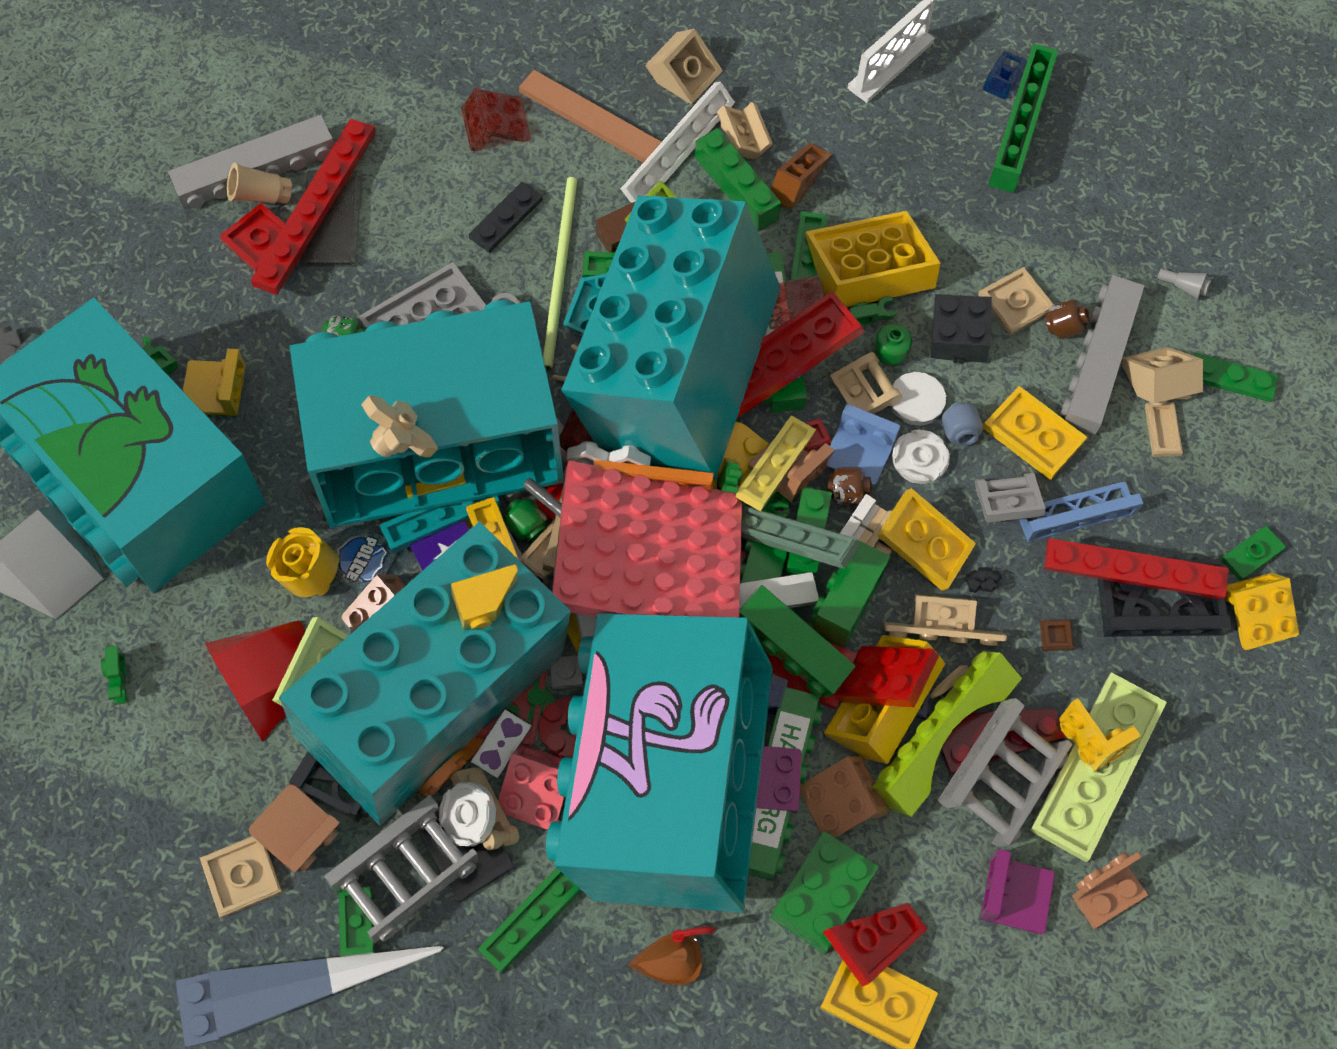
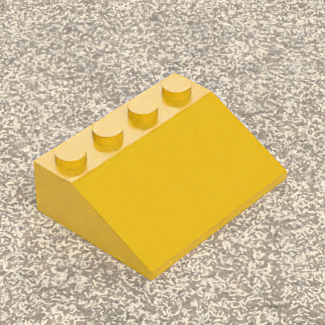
[805,211,941,308]

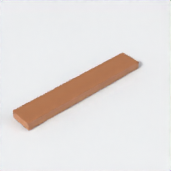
[519,70,661,163]

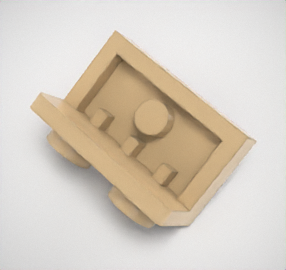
[717,102,772,159]

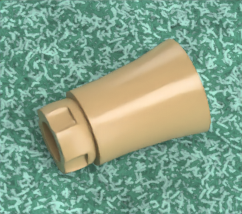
[227,163,292,204]

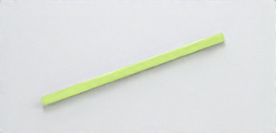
[543,177,578,369]

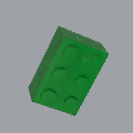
[810,540,890,648]
[770,831,879,954]

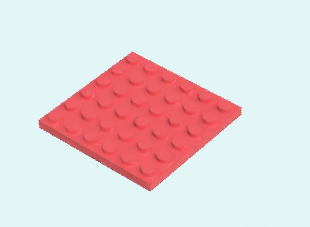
[551,460,742,618]

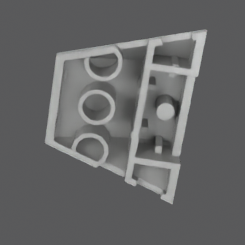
[0,506,104,620]

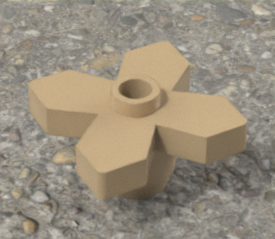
[361,395,438,458]

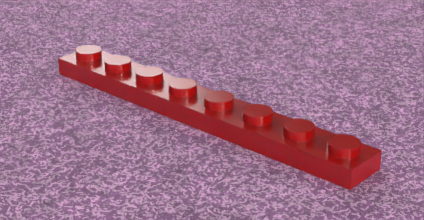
[250,118,376,295]

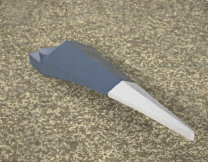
[176,946,444,1049]

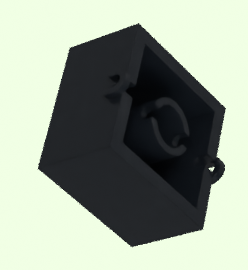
[931,294,992,364]

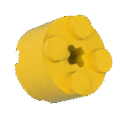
[266,527,340,597]

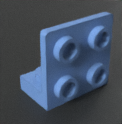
[826,404,901,487]

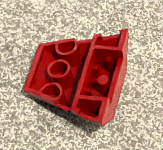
[205,620,306,742]

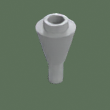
[1157,268,1211,300]

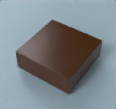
[1039,620,1074,651]

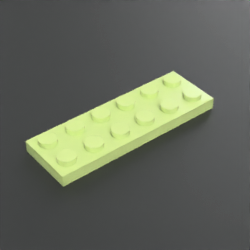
[1029,672,1167,863]

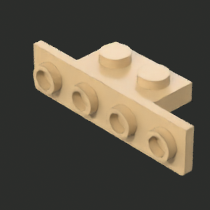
[882,594,1007,646]

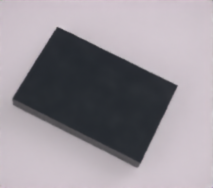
[417,802,514,903]

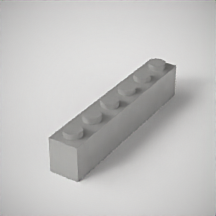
[168,115,334,210]
[1060,275,1145,436]

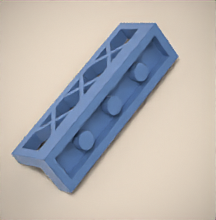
[1019,481,1144,542]

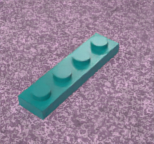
[380,496,501,554]

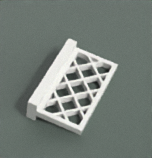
[847,0,935,103]

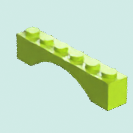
[872,651,1022,817]

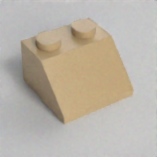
[645,29,723,104]
[1121,347,1203,405]

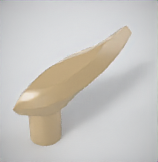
[931,665,968,698]

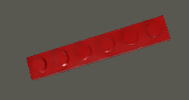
[1043,538,1229,599]

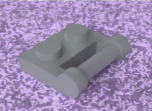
[975,473,1046,523]

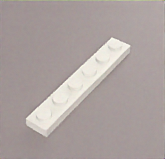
[621,82,735,203]

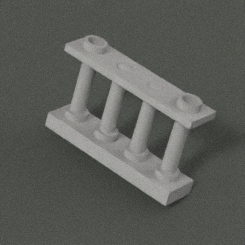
[937,698,1072,847]
[324,795,478,944]

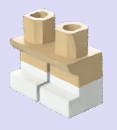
[840,494,892,556]

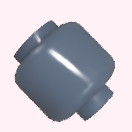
[942,402,983,446]

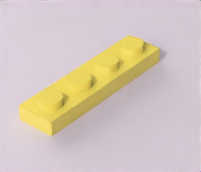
[735,415,816,512]

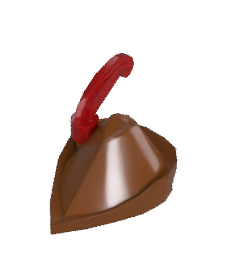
[627,926,716,986]

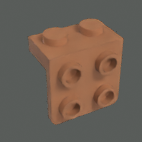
[249,784,340,873]

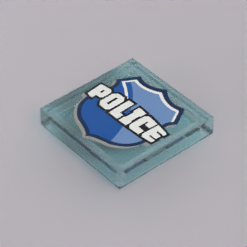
[333,524,402,592]

